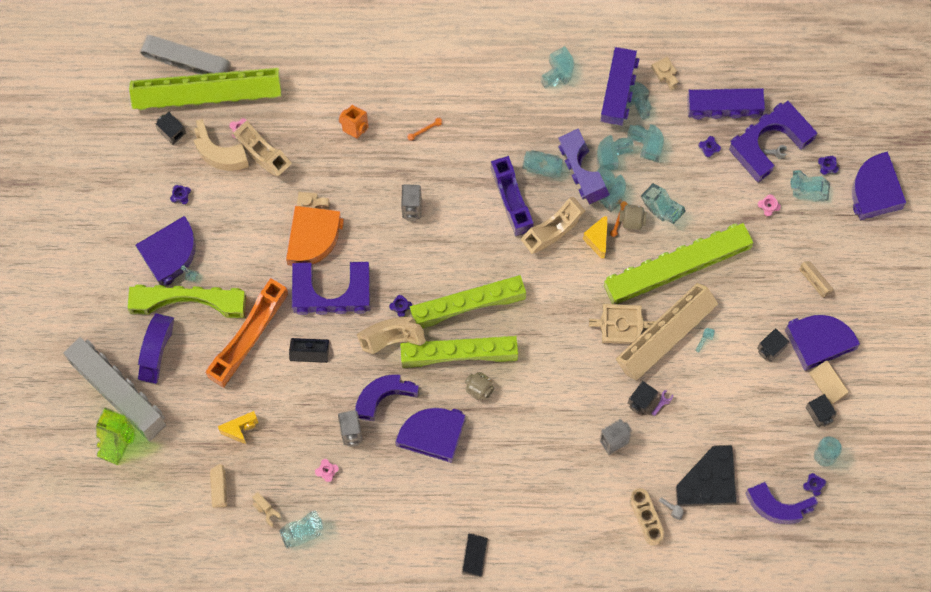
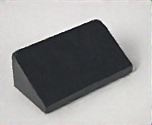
[289,338,329,363]
[462,533,488,577]

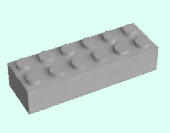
[63,337,166,442]

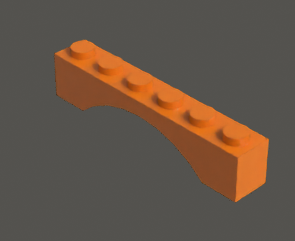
[205,278,289,388]

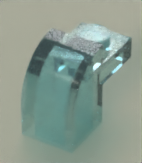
[541,46,574,88]
[626,82,652,120]
[627,124,664,163]
[596,135,634,173]
[596,166,626,213]
[790,170,830,202]
[641,183,686,224]
[279,511,324,549]

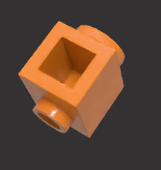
[339,105,369,138]

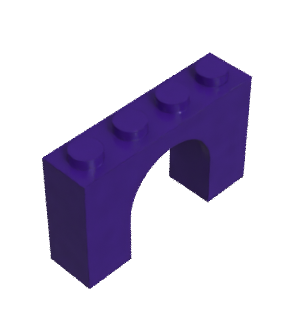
[729,100,817,183]
[292,262,370,315]

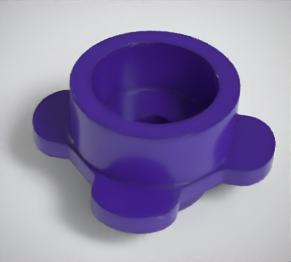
[698,136,721,157]
[818,156,839,175]
[170,185,191,205]
[389,295,412,317]
[803,473,826,496]

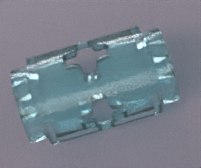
[523,150,564,178]
[814,437,842,466]

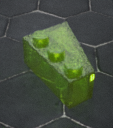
[96,407,136,466]

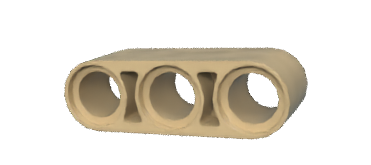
[630,488,664,546]

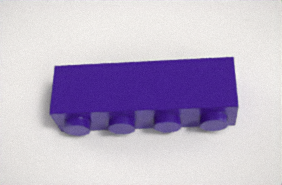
[601,47,640,126]
[687,88,765,119]

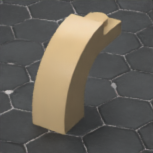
[194,119,249,171]
[232,121,292,176]
[521,196,585,254]
[357,317,426,354]

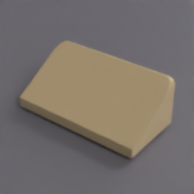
[800,261,834,298]
[809,360,849,404]
[210,464,227,508]

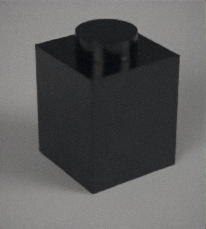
[155,112,186,145]
[757,328,789,362]
[628,380,658,415]
[805,394,837,427]

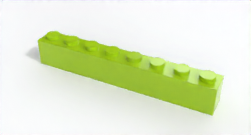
[129,68,281,110]
[604,223,754,305]

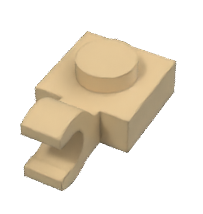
[651,56,678,90]
[296,192,330,210]
[252,492,281,527]

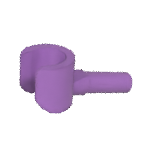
[651,390,673,416]

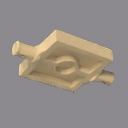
[589,304,655,344]

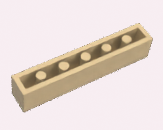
[615,283,718,381]

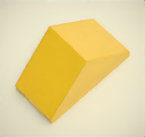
[583,216,608,259]

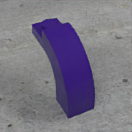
[138,313,174,384]
[355,375,419,421]
[745,482,818,525]

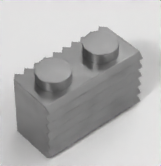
[401,184,422,221]
[338,410,363,447]
[599,419,632,455]

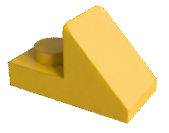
[218,411,259,444]

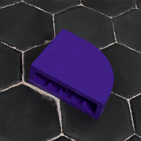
[852,151,906,220]
[135,216,196,286]
[785,315,860,371]
[395,408,466,463]

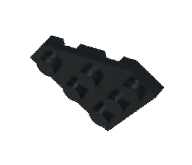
[675,445,737,506]

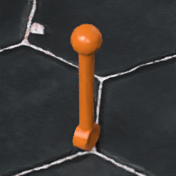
[408,118,442,141]
[610,201,628,237]

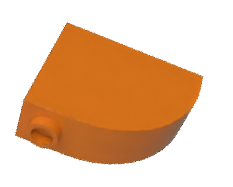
[286,206,344,266]

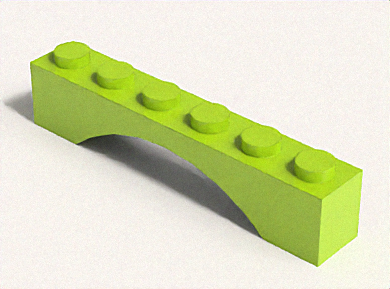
[410,275,526,329]
[127,284,246,318]
[400,336,518,368]

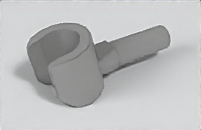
[761,145,787,159]
[659,497,683,520]

